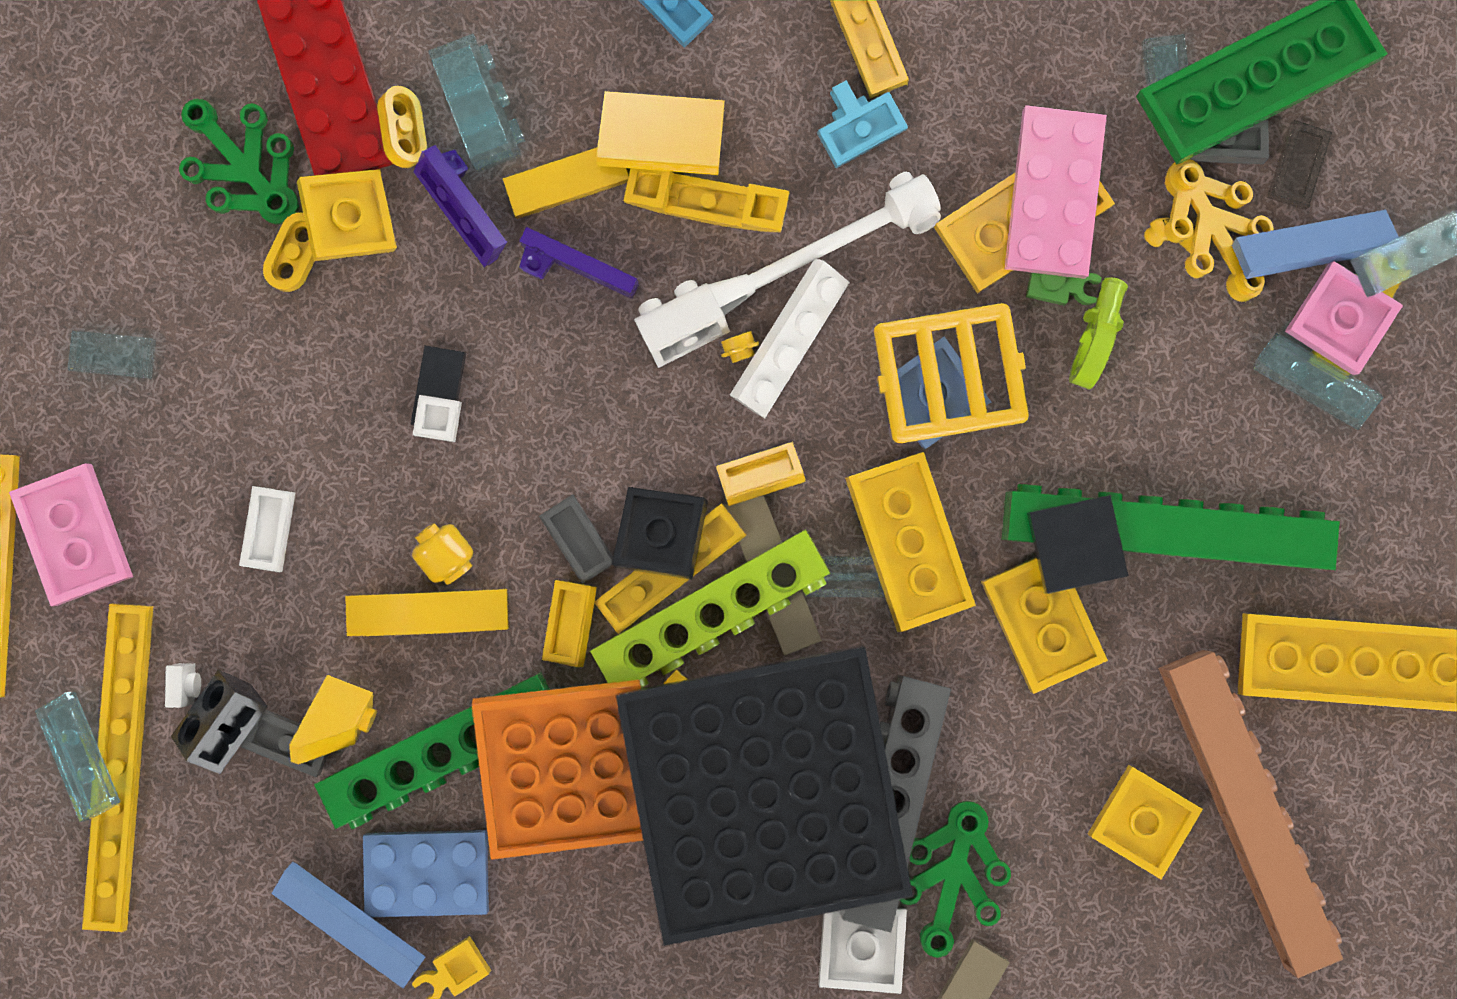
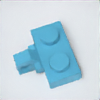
[817,80,908,168]

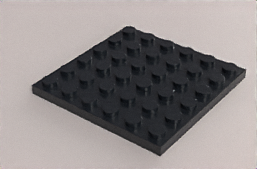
[615,646,913,946]

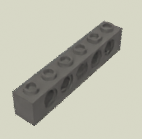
[839,675,951,933]

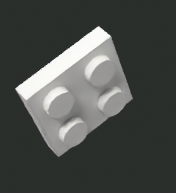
[818,907,907,994]

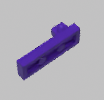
[413,145,507,267]
[519,227,639,299]

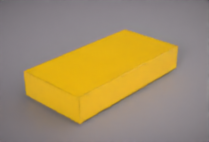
[716,442,806,506]
[542,580,597,667]

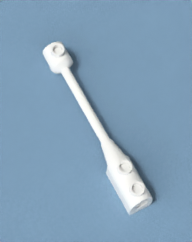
[634,172,941,368]

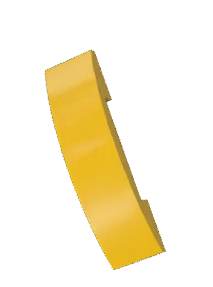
[623,168,790,232]
[345,589,509,636]

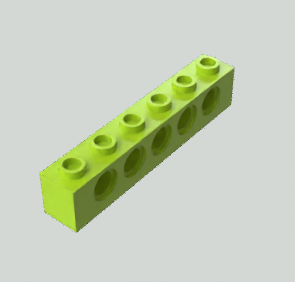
[590,529,830,688]

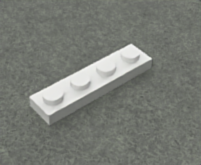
[730,258,850,418]

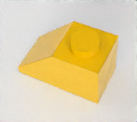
[289,675,377,764]

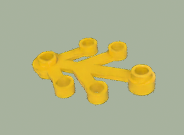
[1164,159,1274,302]

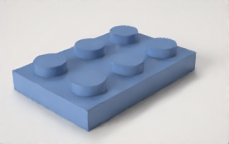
[363,830,489,917]

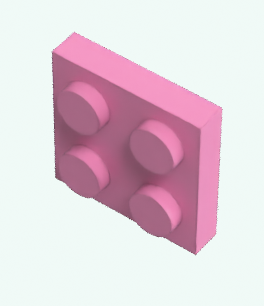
[1285,261,1403,375]

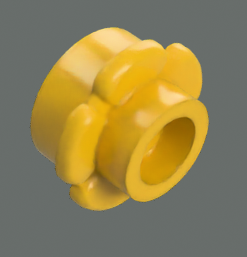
[721,331,759,363]

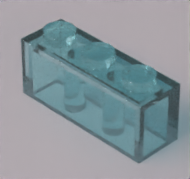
[428,33,525,173]

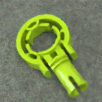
[1069,277,1128,390]

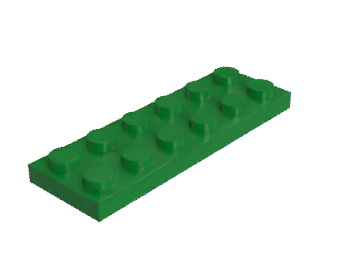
[1136,0,1388,165]

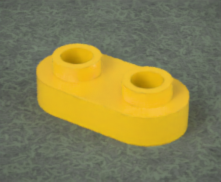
[377,86,427,168]
[263,213,315,292]

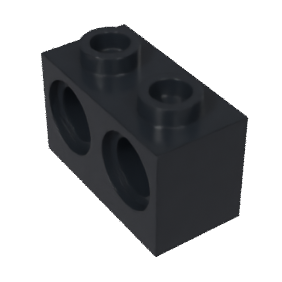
[171,669,268,774]

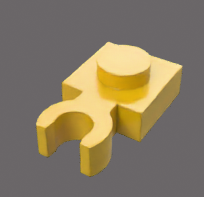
[412,936,491,999]

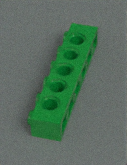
[314,672,550,830]

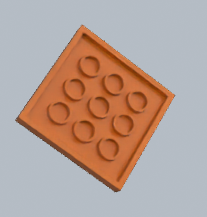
[472,680,643,860]

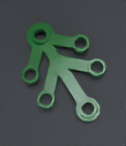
[179,99,299,225]
[899,801,1011,958]

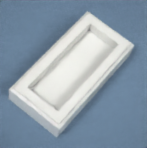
[239,486,295,572]

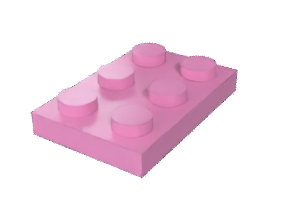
[9,463,133,606]

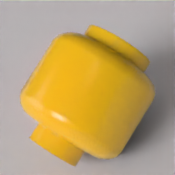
[412,523,473,585]

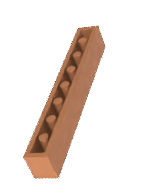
[1158,650,1343,978]

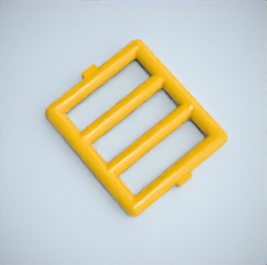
[874,303,1029,443]

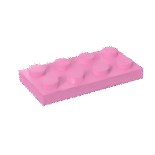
[1004,105,1107,279]

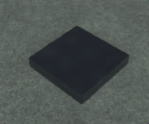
[612,487,708,580]
[1027,495,1129,594]

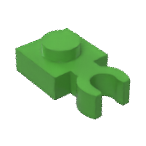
[1026,273,1102,306]

